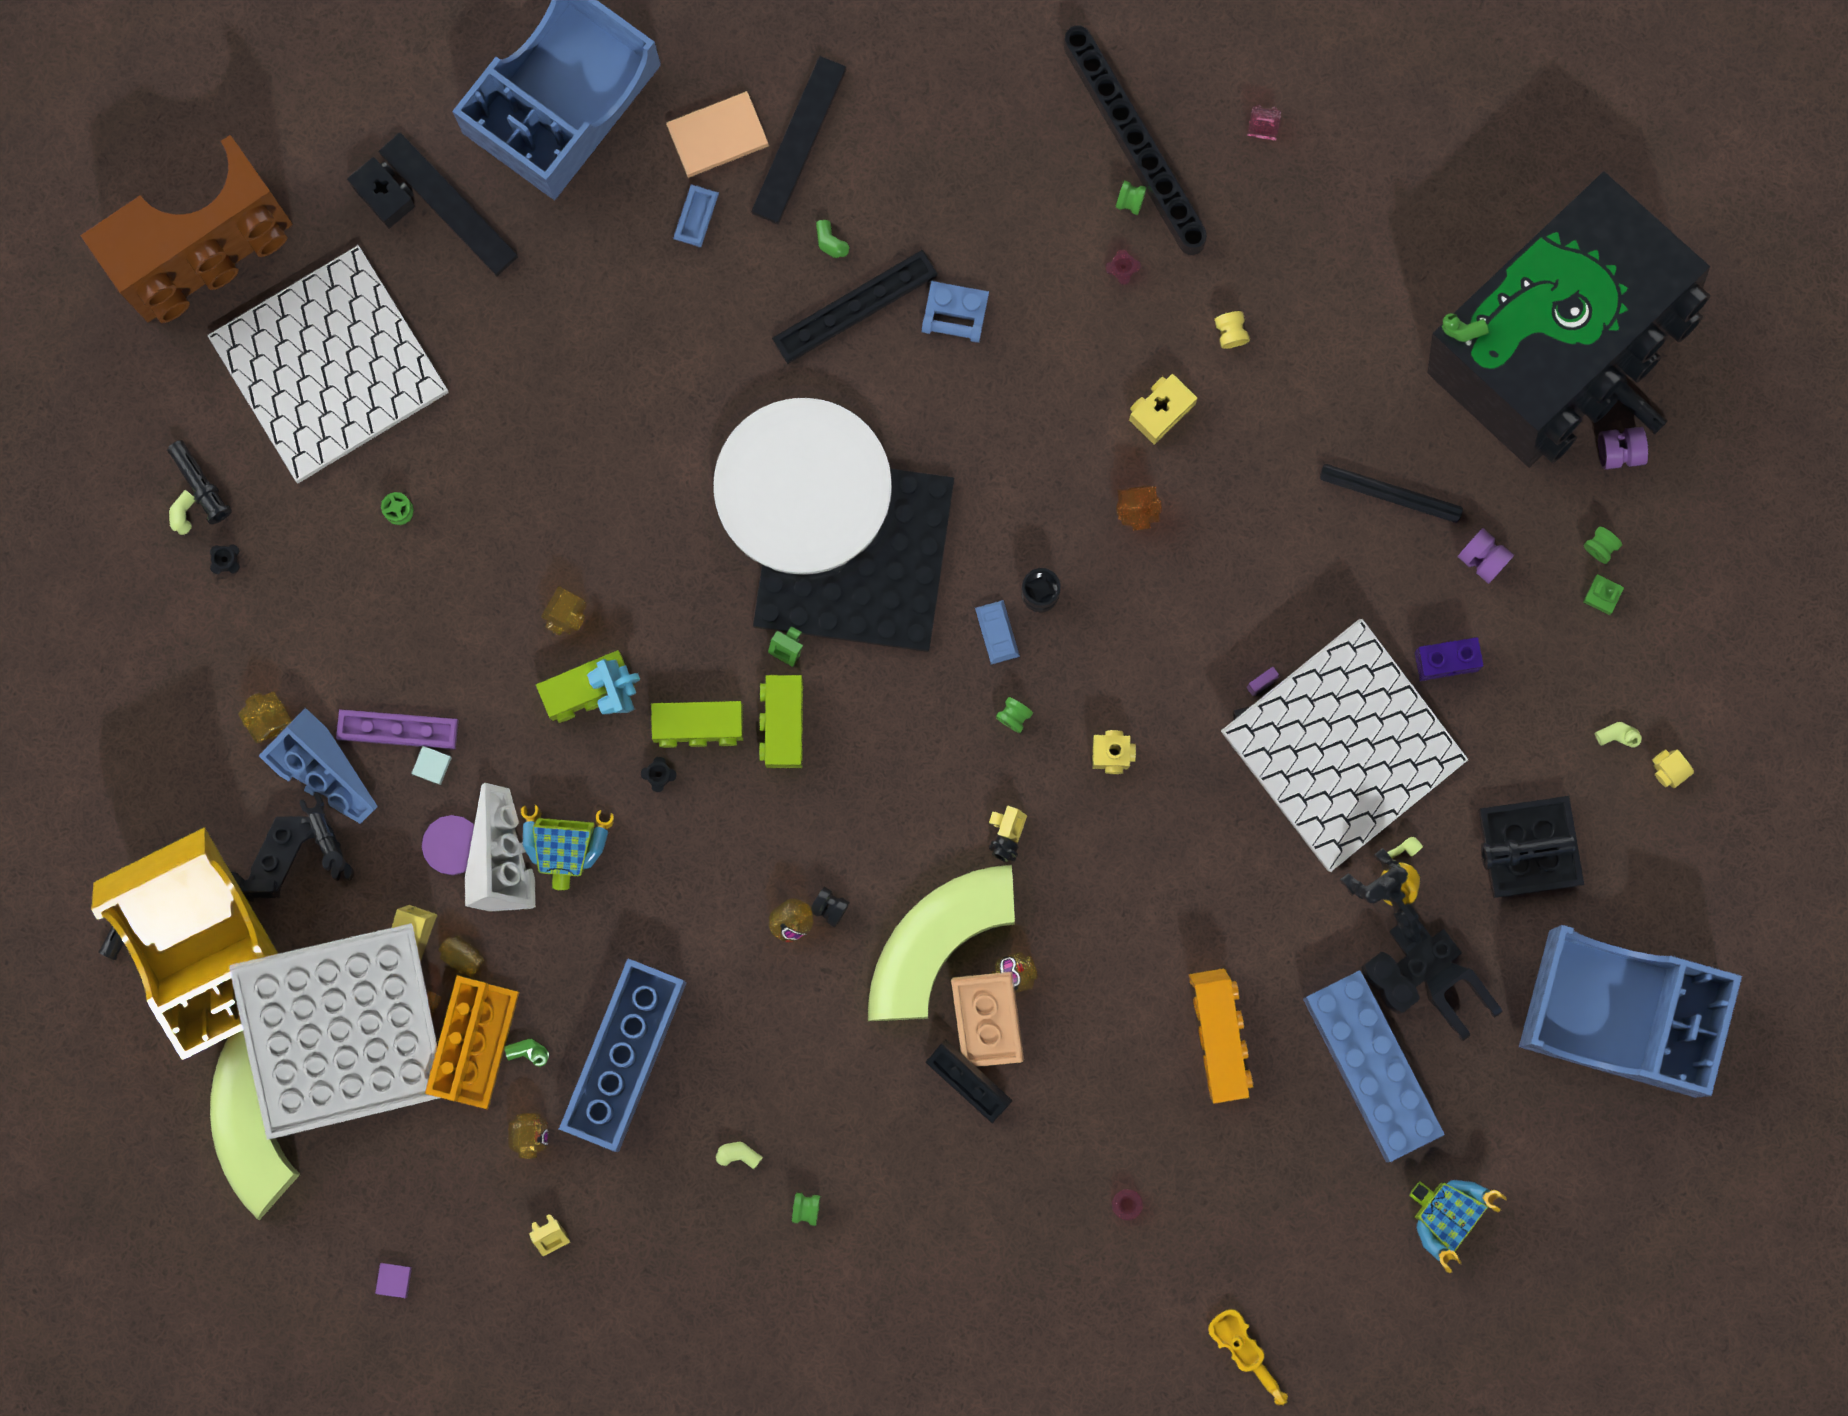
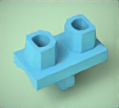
[587,659,640,714]

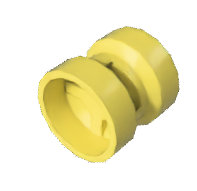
[1215,311,1250,349]

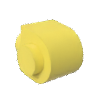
[1652,749,1694,788]

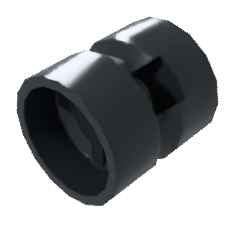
[1021,568,1061,613]

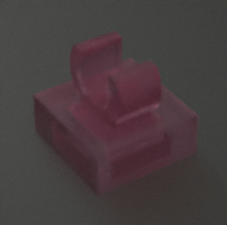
[1247,104,1282,141]

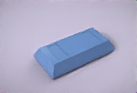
[673,184,719,247]
[975,600,1020,665]

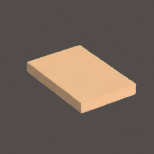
[666,91,769,178]
[951,972,1024,1067]

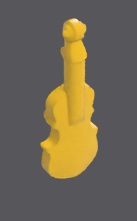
[1209,1309,1288,1405]

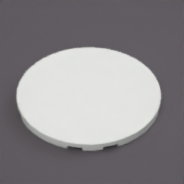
[714,398,892,574]

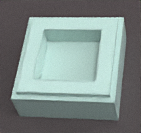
[412,746,452,785]

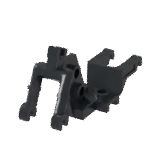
[231,793,354,902]
[1340,848,1503,1041]

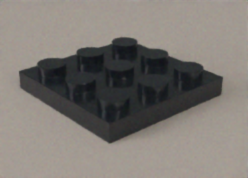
[1478,796,1584,899]

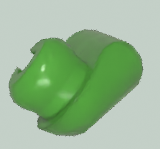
[816,220,849,258]
[1442,314,1489,342]
[504,1039,549,1067]

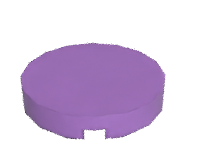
[422,815,474,876]

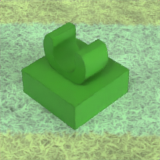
[1583,574,1624,615]
[768,626,803,667]

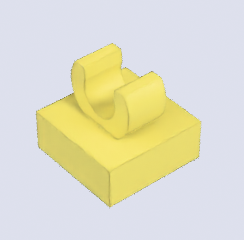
[989,806,1027,844]
[529,1214,570,1256]

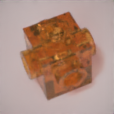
[1116,486,1162,530]

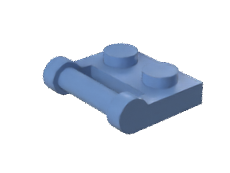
[922,281,989,343]

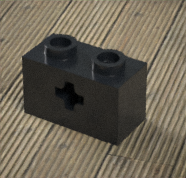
[347,156,415,229]

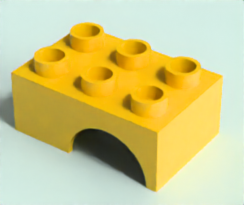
[92,827,278,1060]

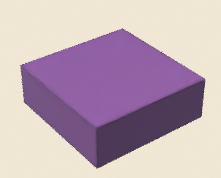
[1247,667,1279,696]
[375,1263,412,1298]

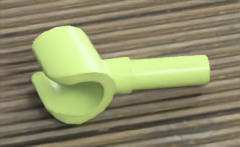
[1387,837,1423,858]

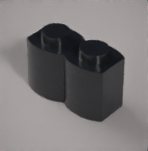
[1361,952,1420,1014]

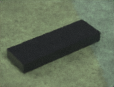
[925,1039,1013,1123]

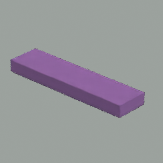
[336,709,459,750]

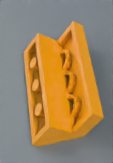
[425,976,520,1109]

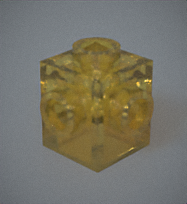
[238,691,292,744]

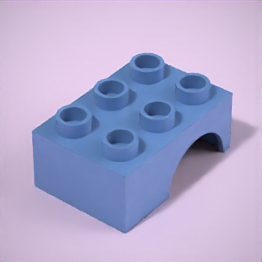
[452,0,661,201]
[1519,925,1742,1098]

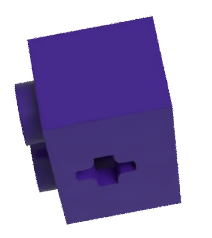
[1414,637,1483,681]

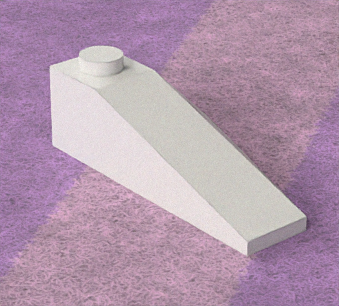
[465,783,536,911]

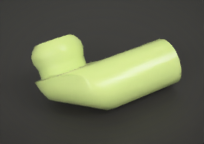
[169,490,195,535]
[1595,722,1642,747]
[716,1142,763,1169]

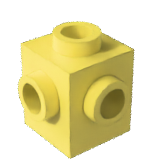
[1092,730,1136,774]

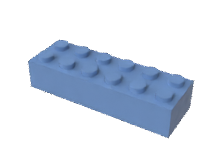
[559,959,687,1152]
[1303,970,1445,1162]

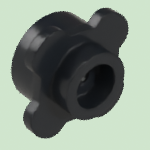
[210,544,240,574]
[641,757,677,792]
[989,836,1019,862]

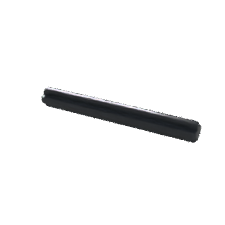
[1320,464,1463,523]

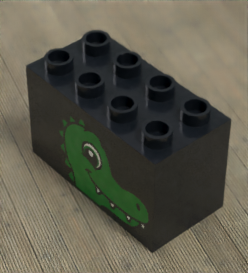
[1427,171,1711,468]

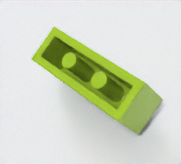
[536,650,635,723]
[759,675,803,768]
[651,701,743,748]

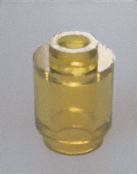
[438,935,485,978]

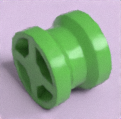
[1116,180,1147,215]
[381,492,414,525]
[1584,526,1622,564]
[996,697,1033,733]
[792,1192,821,1226]

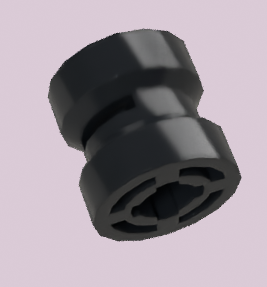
[809,886,850,927]

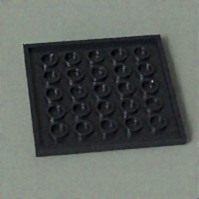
[753,469,954,652]

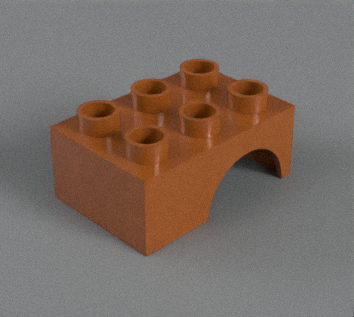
[80,135,293,323]

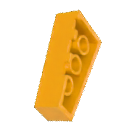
[1189,969,1253,1104]

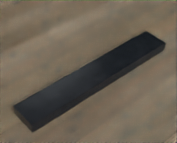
[751,56,847,225]
[378,132,518,277]
[772,249,938,364]

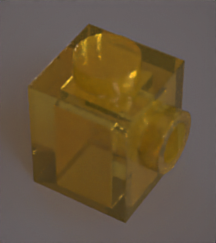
[541,586,587,636]

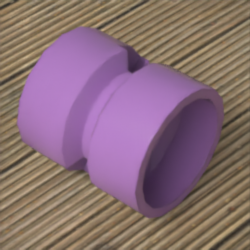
[1598,427,1648,470]
[1457,528,1514,584]

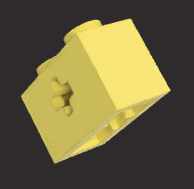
[1129,373,1198,444]

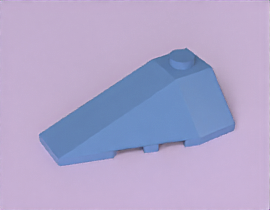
[259,708,378,824]

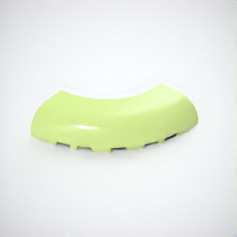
[868,865,1015,1021]
[210,1030,300,1220]

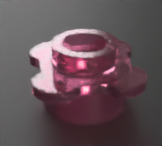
[1106,250,1141,285]

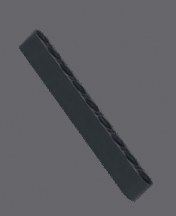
[1064,25,1207,255]

